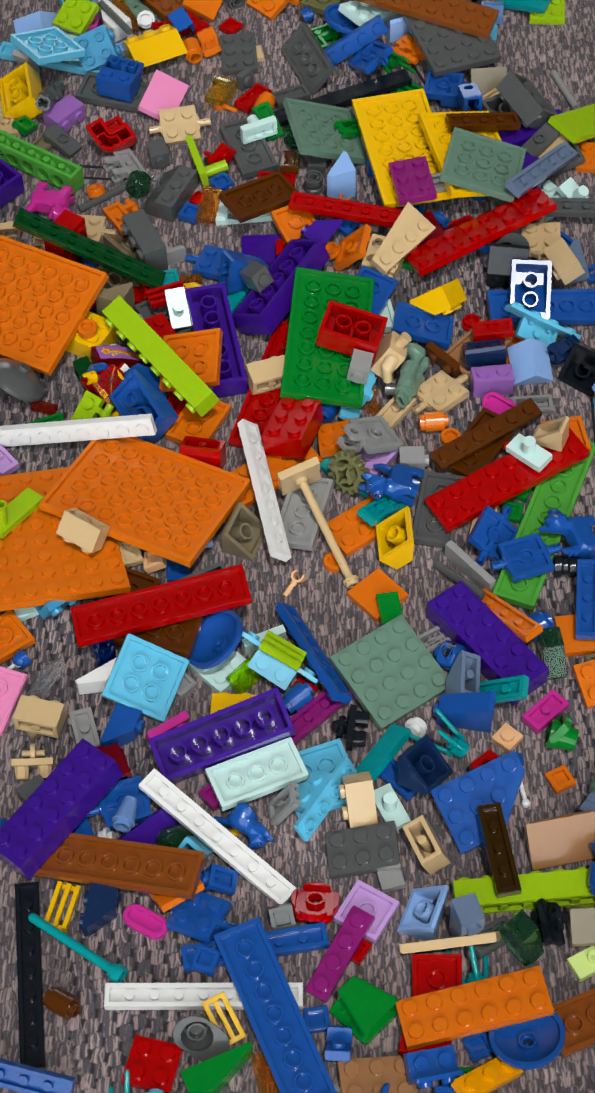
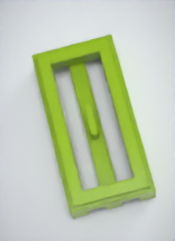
[259,630,307,671]

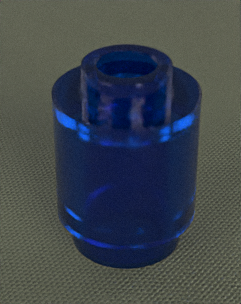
[93,640,117,667]

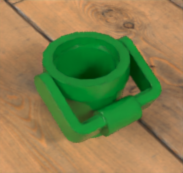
[544,712,579,751]

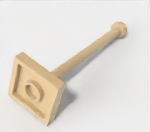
[277,456,359,589]

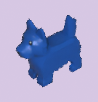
[358,463,425,507]
[538,509,595,559]

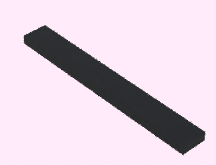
[274,68,412,127]
[15,881,46,1068]

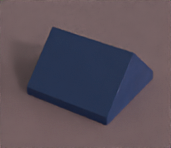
[463,338,507,370]
[398,734,454,795]

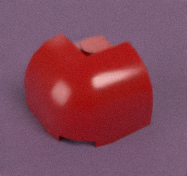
[85,115,137,155]

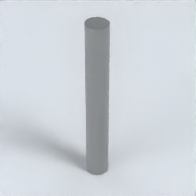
[550,70,579,110]

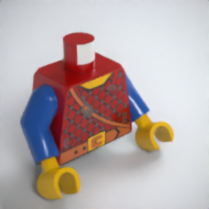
[80,362,130,417]

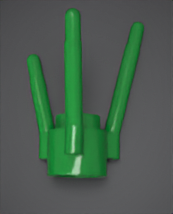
[381,52,416,74]

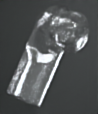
[147,169,162,187]

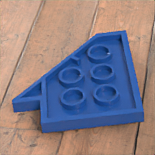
[431,750,525,855]

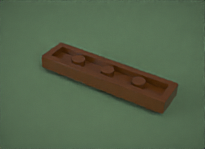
[445,112,521,132]

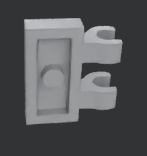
[103,148,146,184]

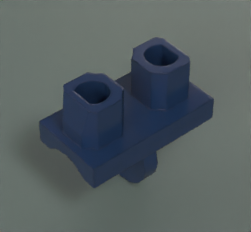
[547,334,581,365]

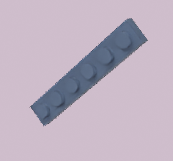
[504,141,578,198]

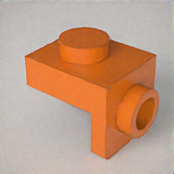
[197,26,222,58]

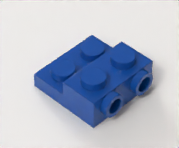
[424,70,467,108]

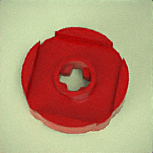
[291,882,339,923]

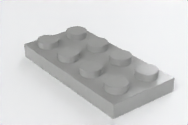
[280,478,335,551]

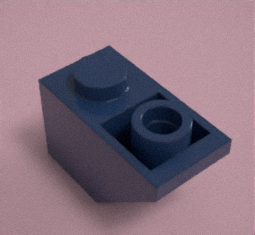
[79,883,121,937]

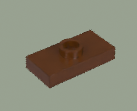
[280,150,301,173]

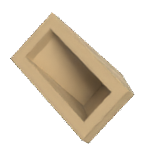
[533,416,569,452]

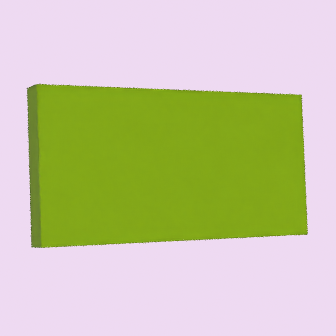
[548,103,595,144]

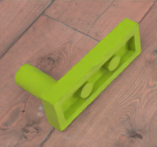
[185,135,229,187]
[0,487,44,539]

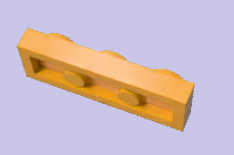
[451,1057,524,1093]

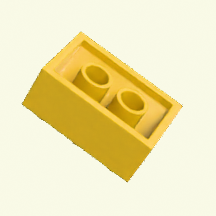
[122,24,187,68]
[0,62,44,119]

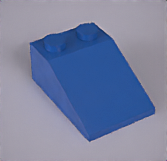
[509,259,552,320]
[109,369,179,444]

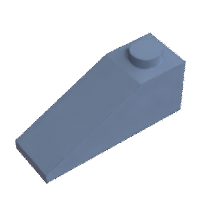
[449,892,485,936]

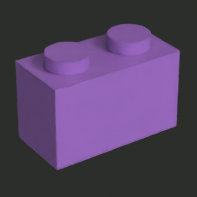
[43,94,86,132]
[470,364,515,398]

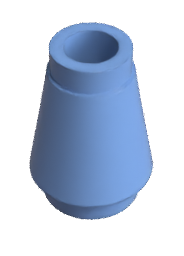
[112,796,138,833]

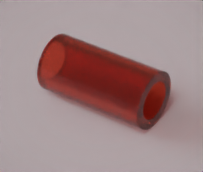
[31,400,58,415]

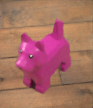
[25,182,75,222]

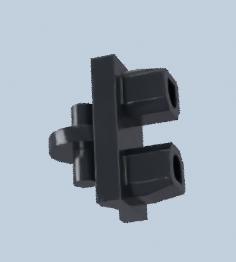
[331,704,369,751]
[531,898,570,946]

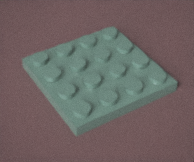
[283,97,368,165]
[439,127,527,203]
[328,614,447,732]

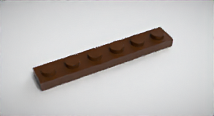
[429,397,542,472]

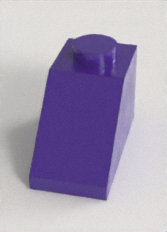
[300,219,343,245]

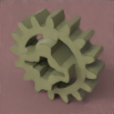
[327,449,370,495]

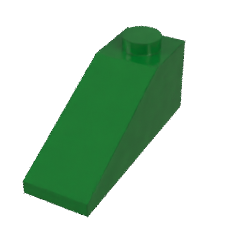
[180,1042,253,1093]

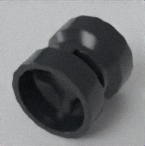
[553,555,577,578]

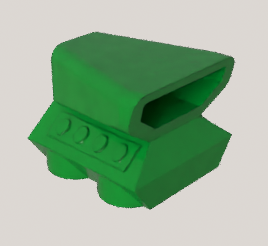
[329,976,399,1045]

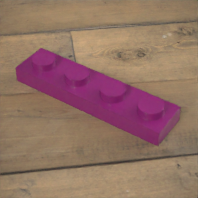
[305,905,375,1004]

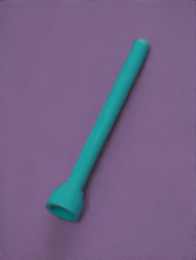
[28,913,129,983]

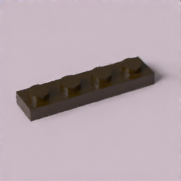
[477,802,522,898]

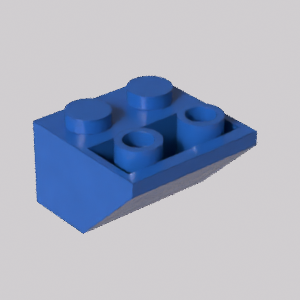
[96,54,144,103]

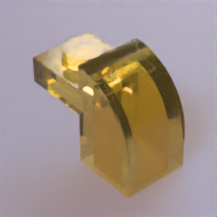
[205,75,237,106]

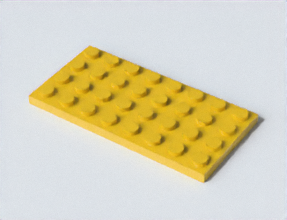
[352,88,454,208]

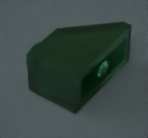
[535,627,567,680]
[495,909,545,966]

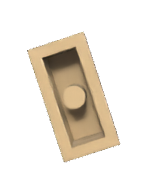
[542,237,585,285]
[245,355,285,395]
[56,507,110,553]
[12,695,67,739]
[338,771,378,828]
[402,815,451,875]

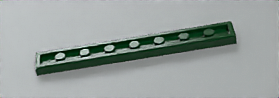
[12,207,166,289]

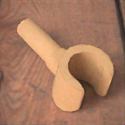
[282,570,306,597]

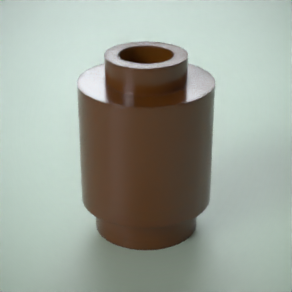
[43,986,81,1020]

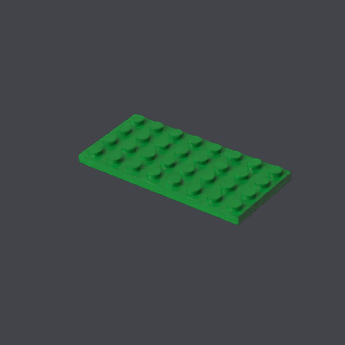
[280,267,374,409]

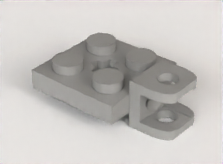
[337,415,403,455]

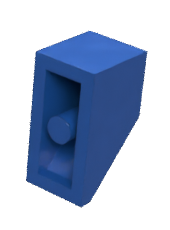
[100,703,146,747]

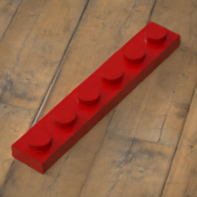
[288,191,402,228]

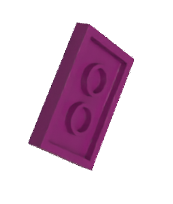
[388,156,437,206]

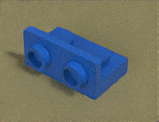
[403,1045,464,1089]

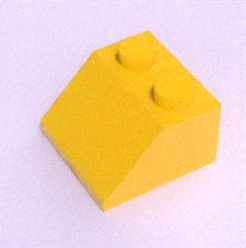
[409,278,467,316]
[376,506,414,569]

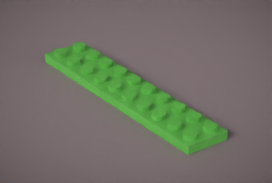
[492,441,595,611]

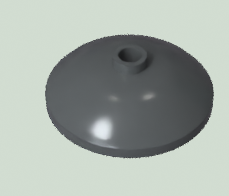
[0,358,44,402]

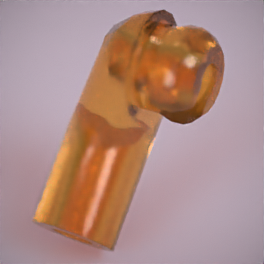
[179,273,203,285]
[364,388,381,414]

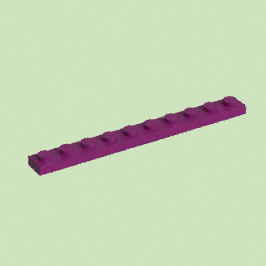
[198,677,354,812]

